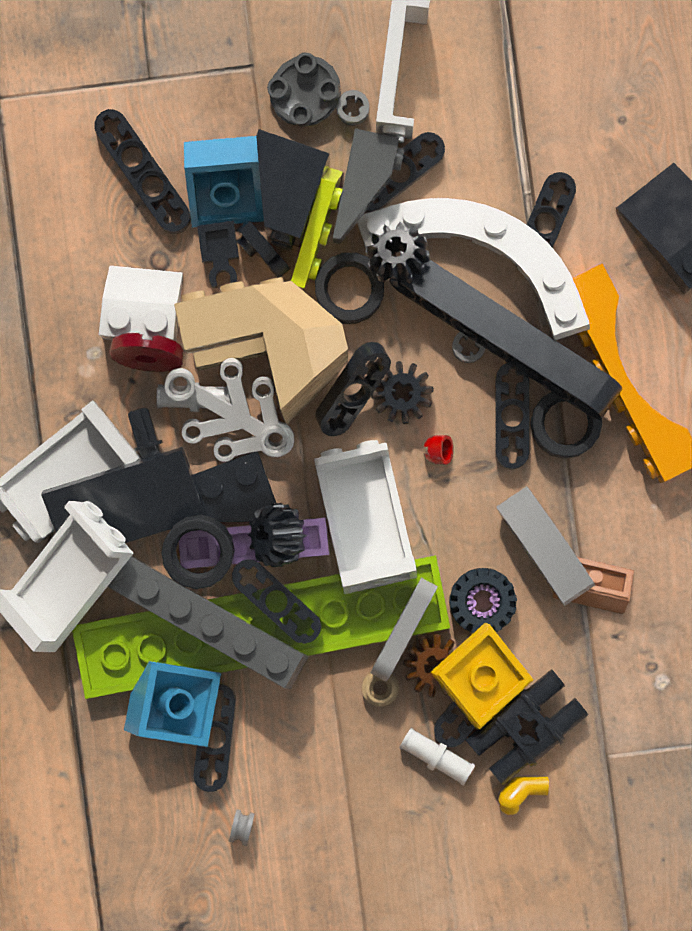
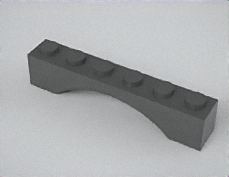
[107,556,309,689]

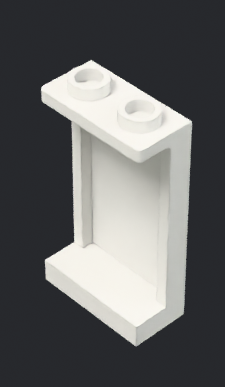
[376,0,430,143]
[0,400,141,543]
[314,440,417,594]
[0,501,133,652]

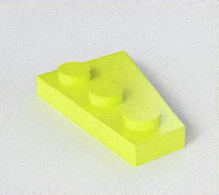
[291,168,343,288]

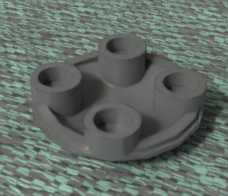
[267,52,341,127]

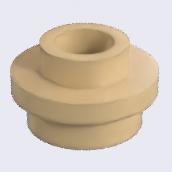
[362,673,399,707]

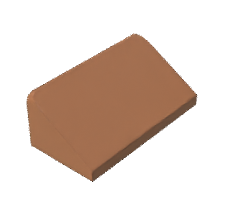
[553,557,634,614]

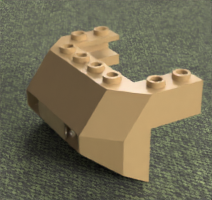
[174,277,348,425]

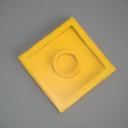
[430,623,534,729]

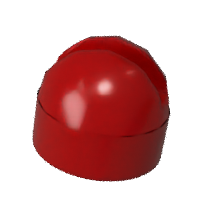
[423,435,454,465]

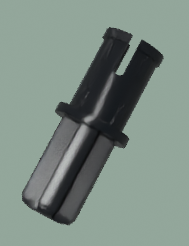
[128,408,163,459]

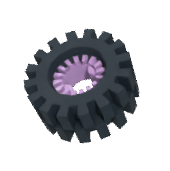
[449,568,517,633]

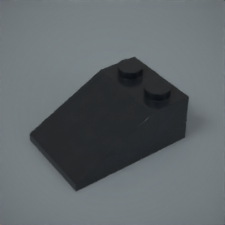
[616,163,692,294]

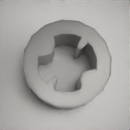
[336,90,369,126]
[452,330,485,363]
[229,809,255,846]

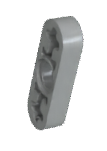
[370,578,438,682]

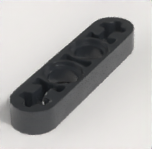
[94,109,191,234]

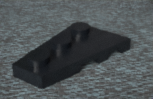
[193,451,277,522]

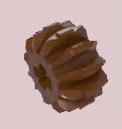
[403,634,455,698]

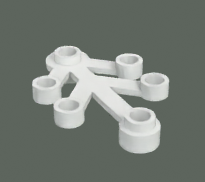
[165,358,294,462]

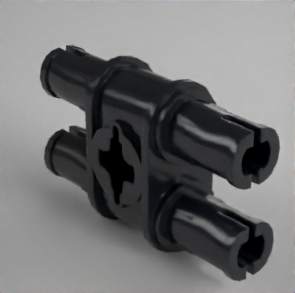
[465,669,589,785]

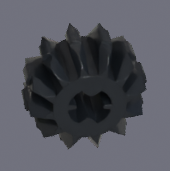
[366,221,430,288]
[371,361,434,425]
[247,503,307,567]

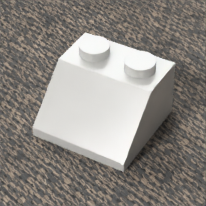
[99,266,183,341]

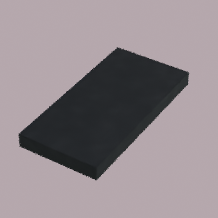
[41,447,207,543]

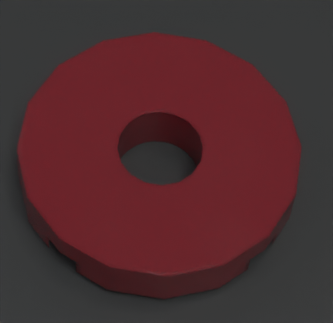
[109,333,184,372]

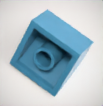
[184,136,264,228]

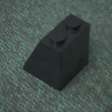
[256,129,330,250]

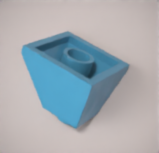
[124,661,221,747]

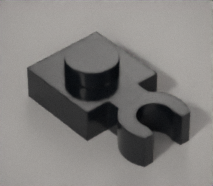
[197,221,239,288]
[236,221,291,278]

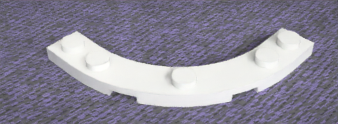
[357,198,590,340]

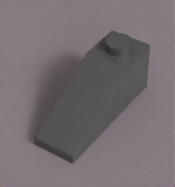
[333,129,404,244]

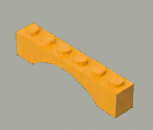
[573,263,692,483]

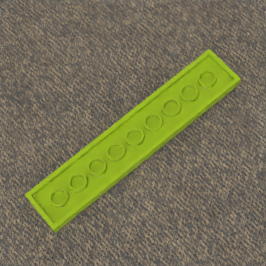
[72,555,450,699]

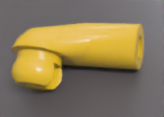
[498,776,549,815]

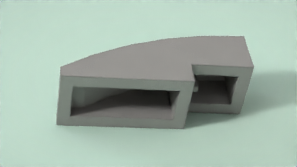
[497,486,595,606]

